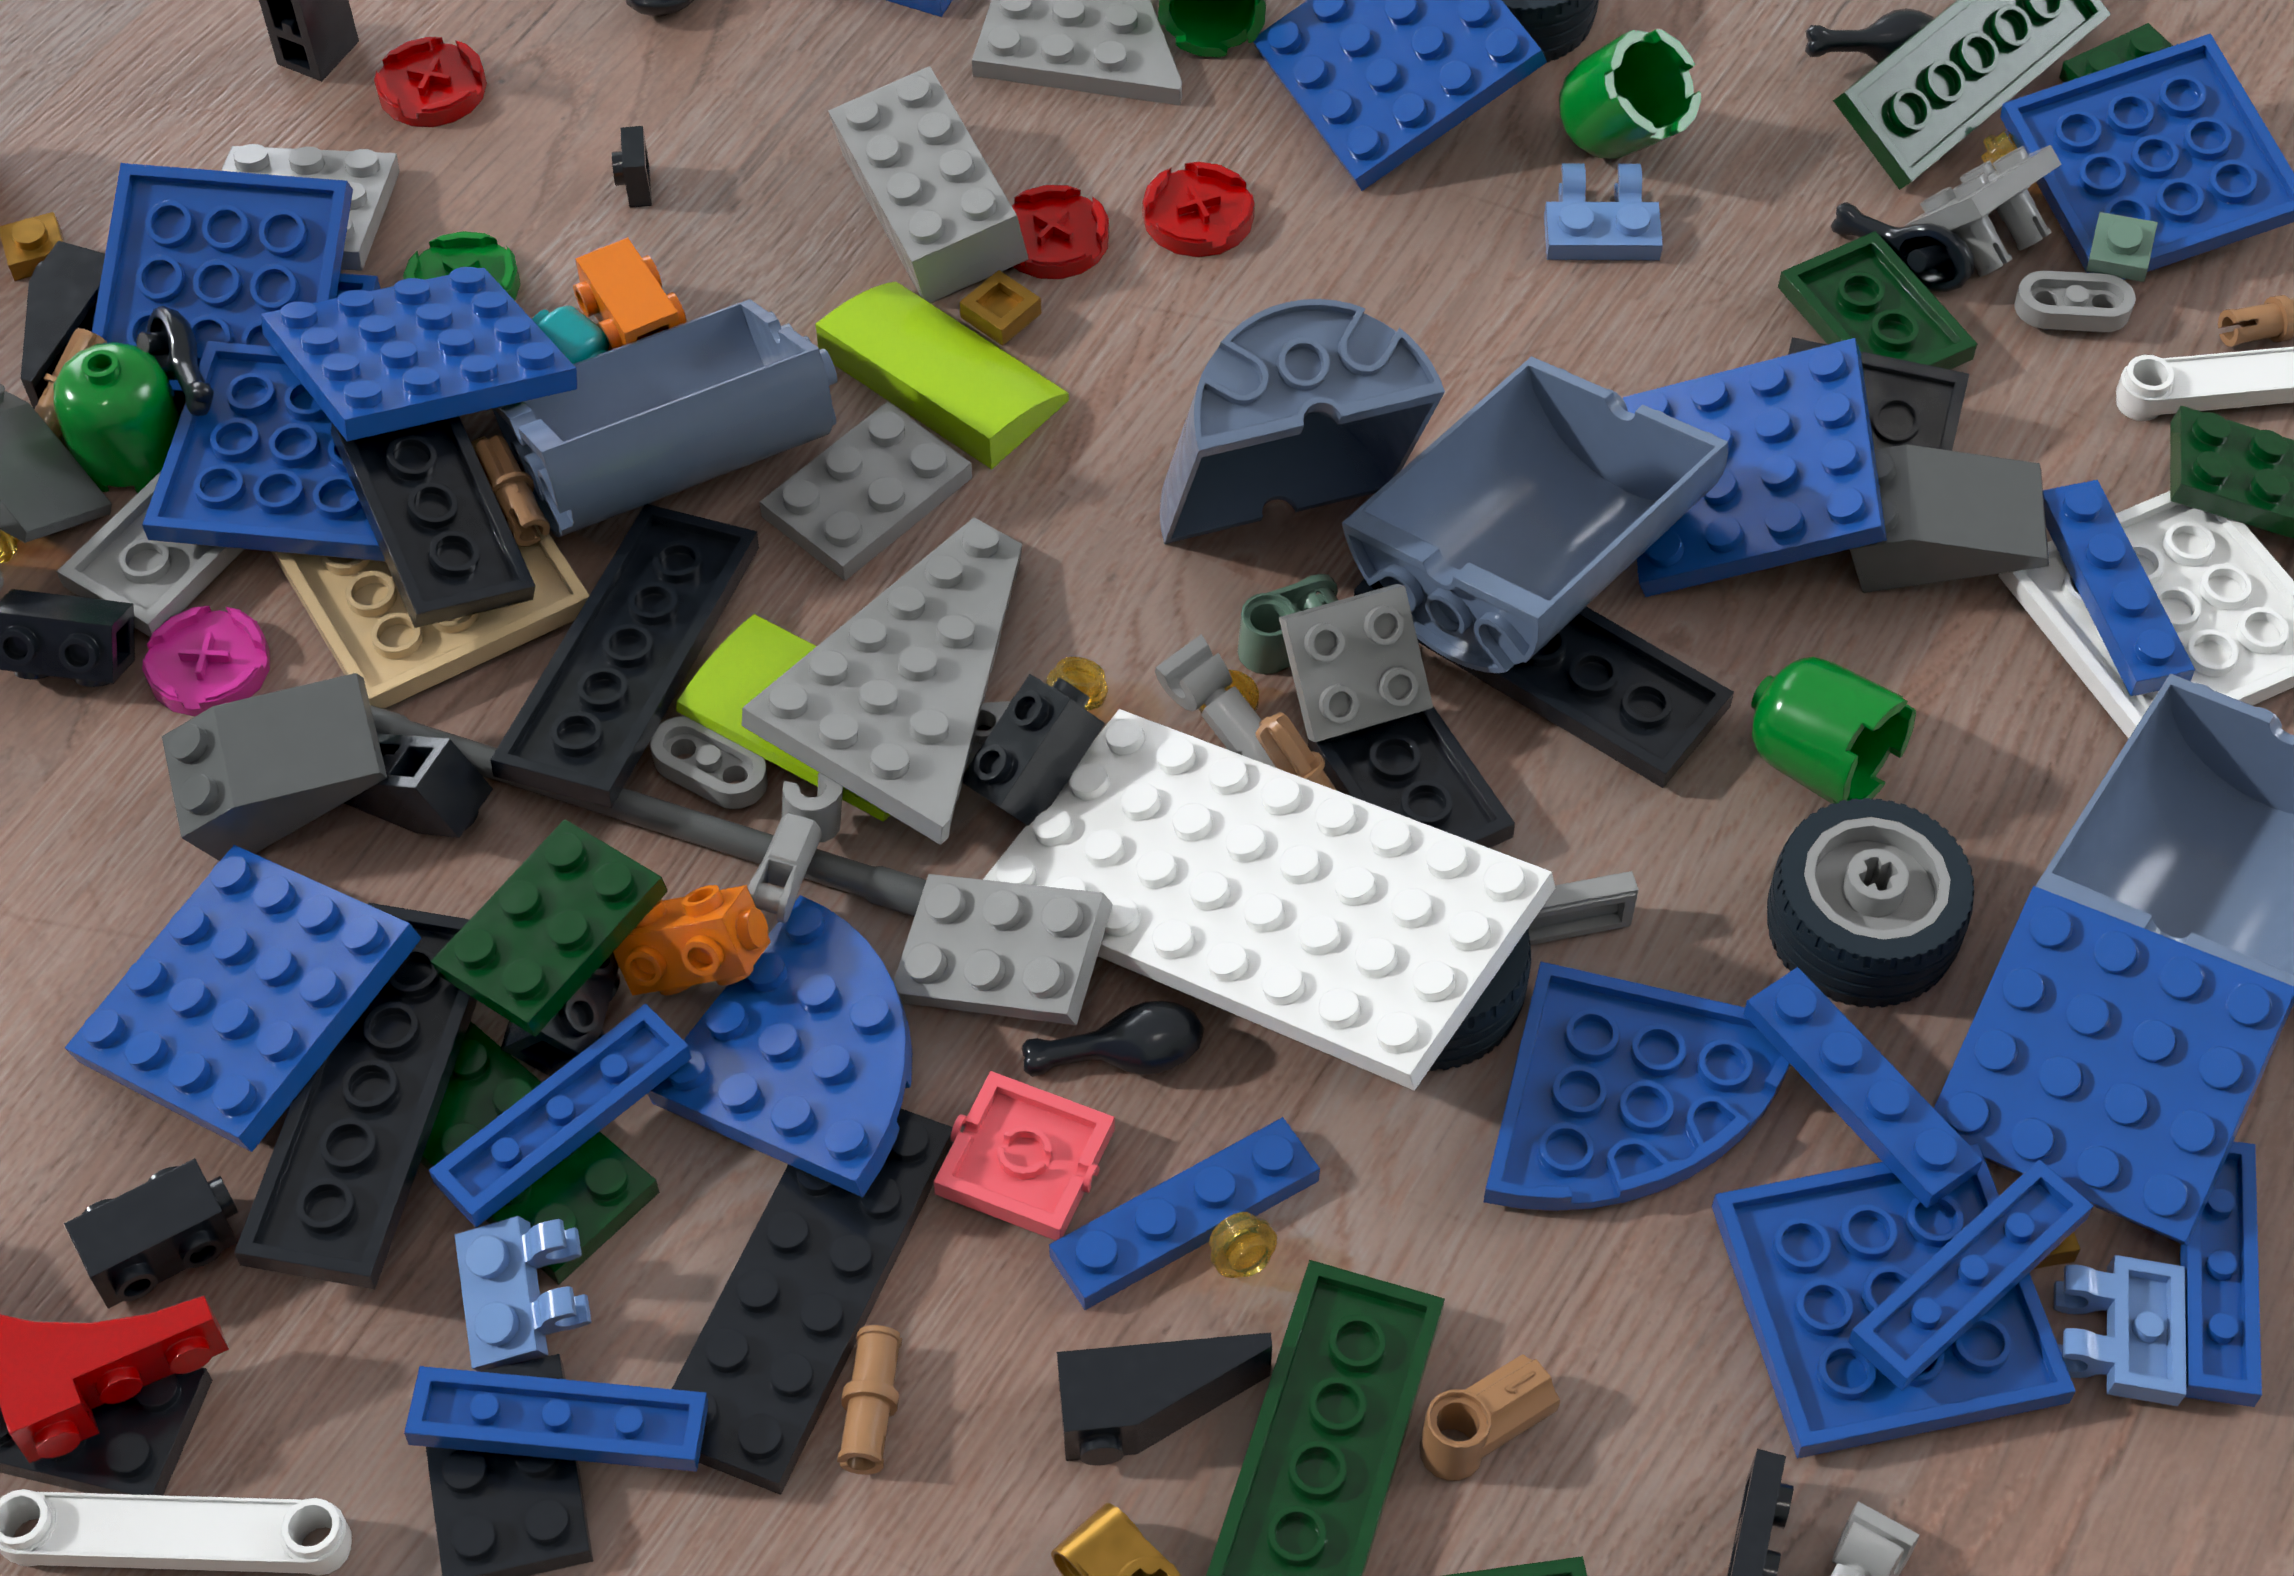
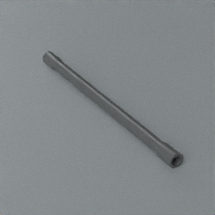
[370,705,926,917]

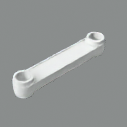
[2116,347,2294,421]
[0,1489,352,1576]

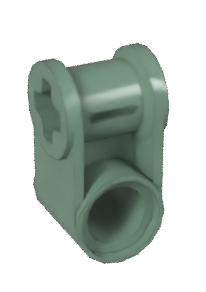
[1237,574,1338,674]

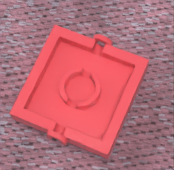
[934,1071,1115,1241]

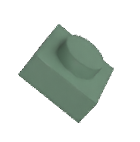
[2086,212,2158,282]

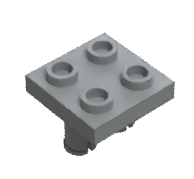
[1905,145,2062,277]
[1279,584,1433,742]

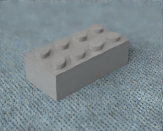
[828,66,1029,303]

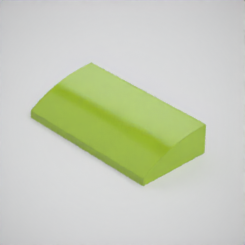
[815,282,1069,470]
[676,614,891,822]

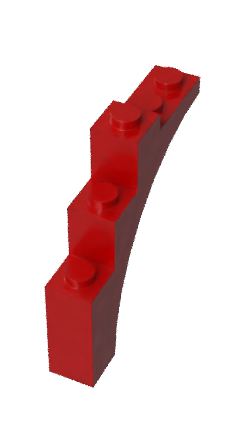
[0,1295,229,1464]

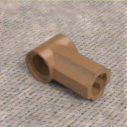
[1419,1354,1560,1481]

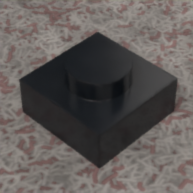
[612,126,652,208]

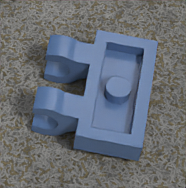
[1544,163,1663,260]
[454,1216,592,1371]
[2053,1255,2186,1406]

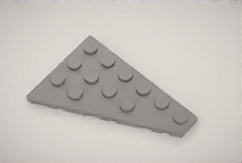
[972,0,1182,105]
[742,517,1022,845]

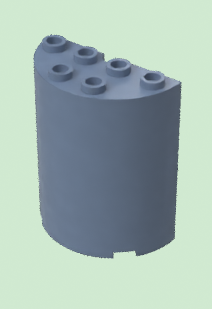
[492,299,838,538]
[1160,299,1445,544]
[1342,356,1728,673]
[2036,674,2294,986]

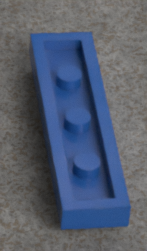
[2043,480,2195,696]
[1743,967,1983,1209]
[429,1003,692,1228]
[1049,1117,1320,1310]
[2180,1141,2262,1407]
[1848,1160,2093,1391]
[404,1366,709,1472]

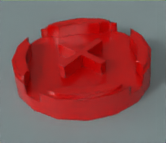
[374,37,487,127]
[1142,162,1255,257]
[1011,185,1109,279]

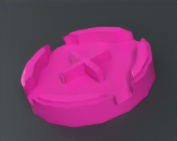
[142,606,270,717]

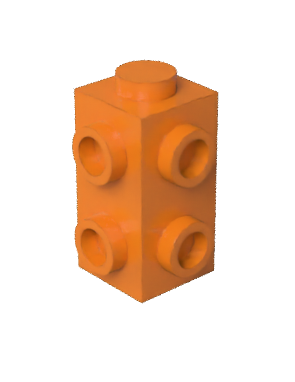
[573,237,687,351]
[613,885,771,996]

